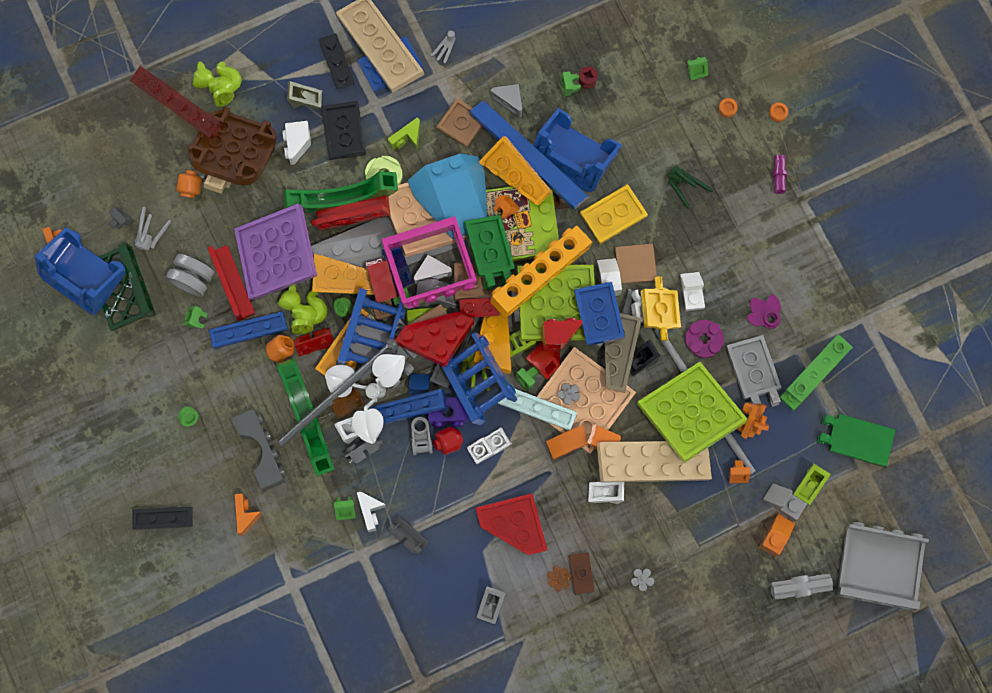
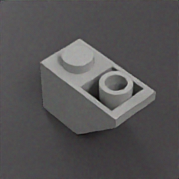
[416,279,459,307]

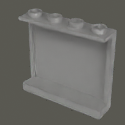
[836,522,929,611]

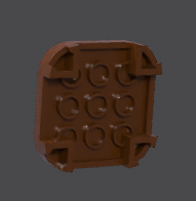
[188,107,276,186]

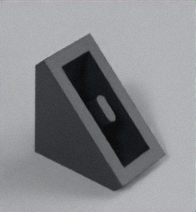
[630,340,660,376]

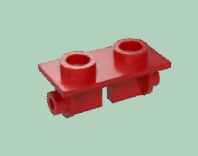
[459,297,500,318]
[293,328,334,357]

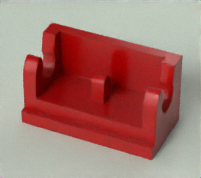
[366,259,397,302]

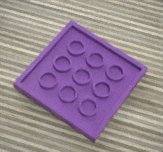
[234,204,317,300]

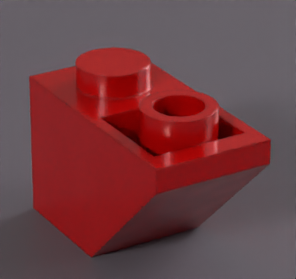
[541,318,582,350]
[525,342,560,380]

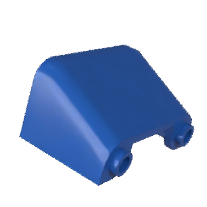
[533,108,622,192]
[34,227,125,315]

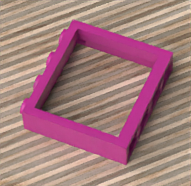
[381,216,477,309]

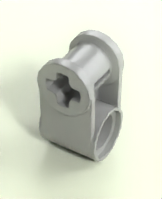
[411,417,433,456]

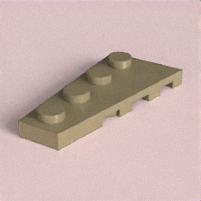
[605,313,642,393]

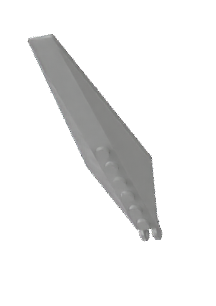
[311,217,468,272]

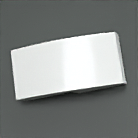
[467,428,512,464]

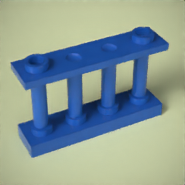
[337,288,406,365]
[442,332,517,425]

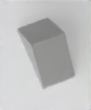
[490,84,522,118]
[476,586,506,624]

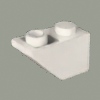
[282,121,311,165]

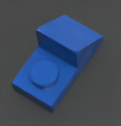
[409,374,430,397]

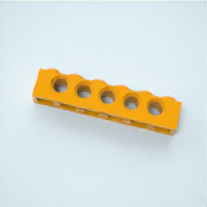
[490,226,592,319]

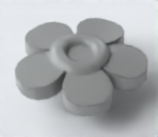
[558,383,580,405]
[631,569,654,591]

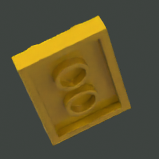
[580,184,648,245]

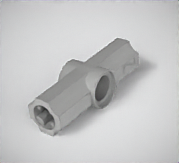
[770,574,833,600]

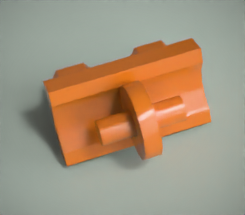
[737,402,770,439]

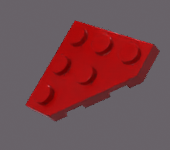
[395,312,474,367]
[476,493,547,556]

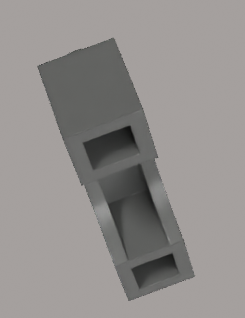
[232,409,286,492]

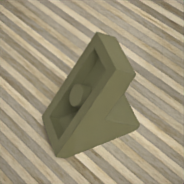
[287,81,322,110]

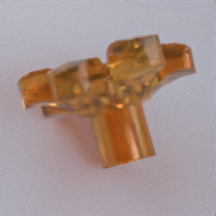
[547,566,572,592]

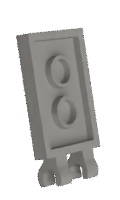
[342,314,414,389]
[726,335,782,407]

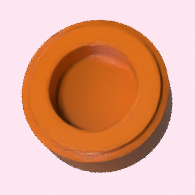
[718,98,738,118]
[769,103,788,122]

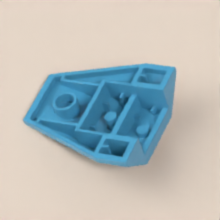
[408,153,488,239]

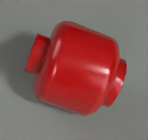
[433,427,463,455]

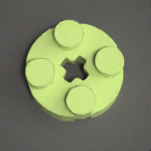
[365,156,403,185]

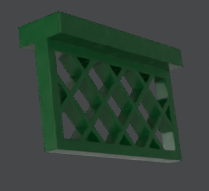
[98,243,156,331]

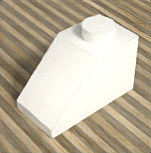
[597,258,622,296]

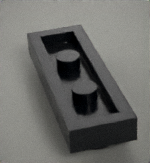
[319,33,354,90]
[132,507,193,530]

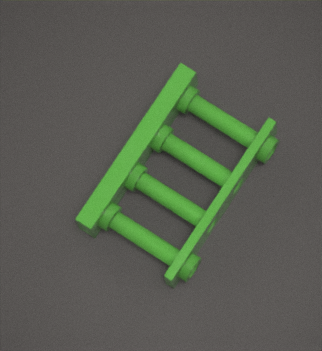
[780,334,853,411]

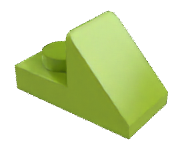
[388,117,420,151]
[793,464,831,505]

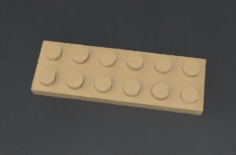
[336,0,424,93]
[597,441,712,483]

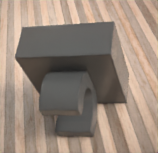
[109,207,134,229]

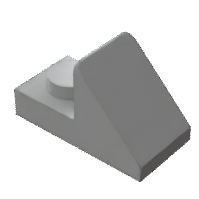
[763,483,807,521]

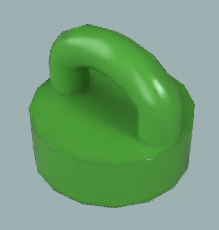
[334,297,354,317]
[177,406,198,427]

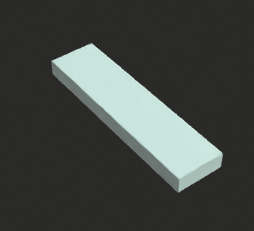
[498,389,577,431]

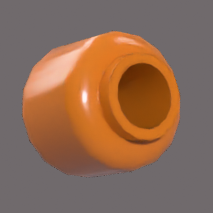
[176,170,202,198]
[266,335,294,363]

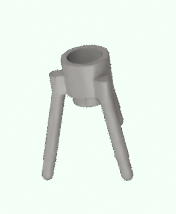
[134,206,171,251]

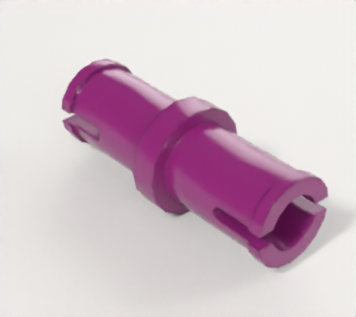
[772,155,788,194]

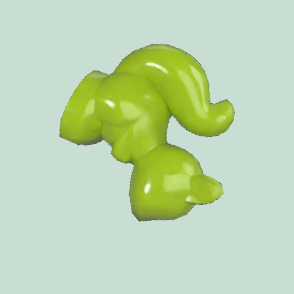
[192,61,242,107]
[277,284,328,335]

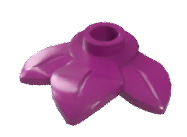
[746,294,781,329]

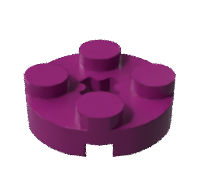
[685,320,724,359]

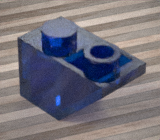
[381,247,414,290]

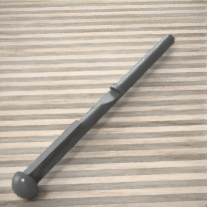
[278,339,398,447]

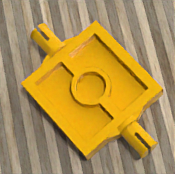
[641,276,681,341]

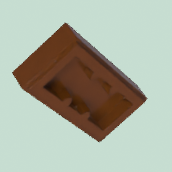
[569,552,595,595]

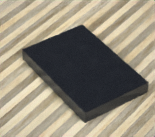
[321,101,366,160]

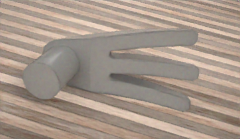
[431,31,455,64]

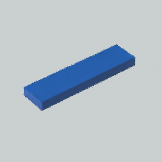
[209,311,288,349]
[370,389,447,425]

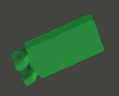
[463,215,515,291]
[817,414,895,468]

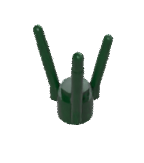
[667,165,713,209]

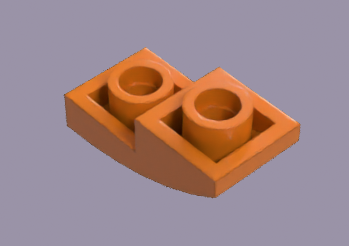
[546,425,589,460]

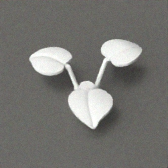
[325,354,405,444]

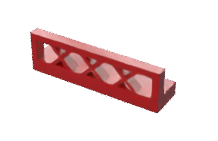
[311,196,391,231]
[207,245,255,321]

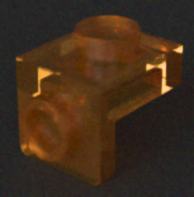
[330,389,364,419]

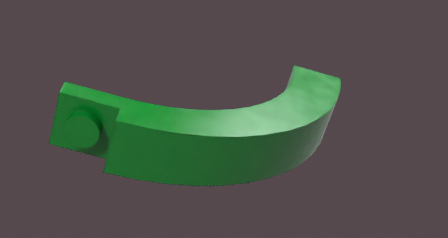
[283,171,398,213]
[276,358,335,477]

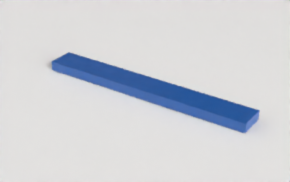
[470,100,588,210]

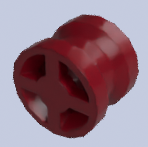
[578,66,598,89]

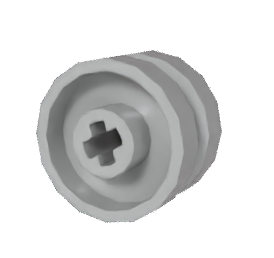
[165,254,215,297]

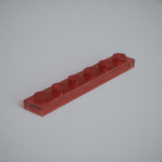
[130,66,223,139]

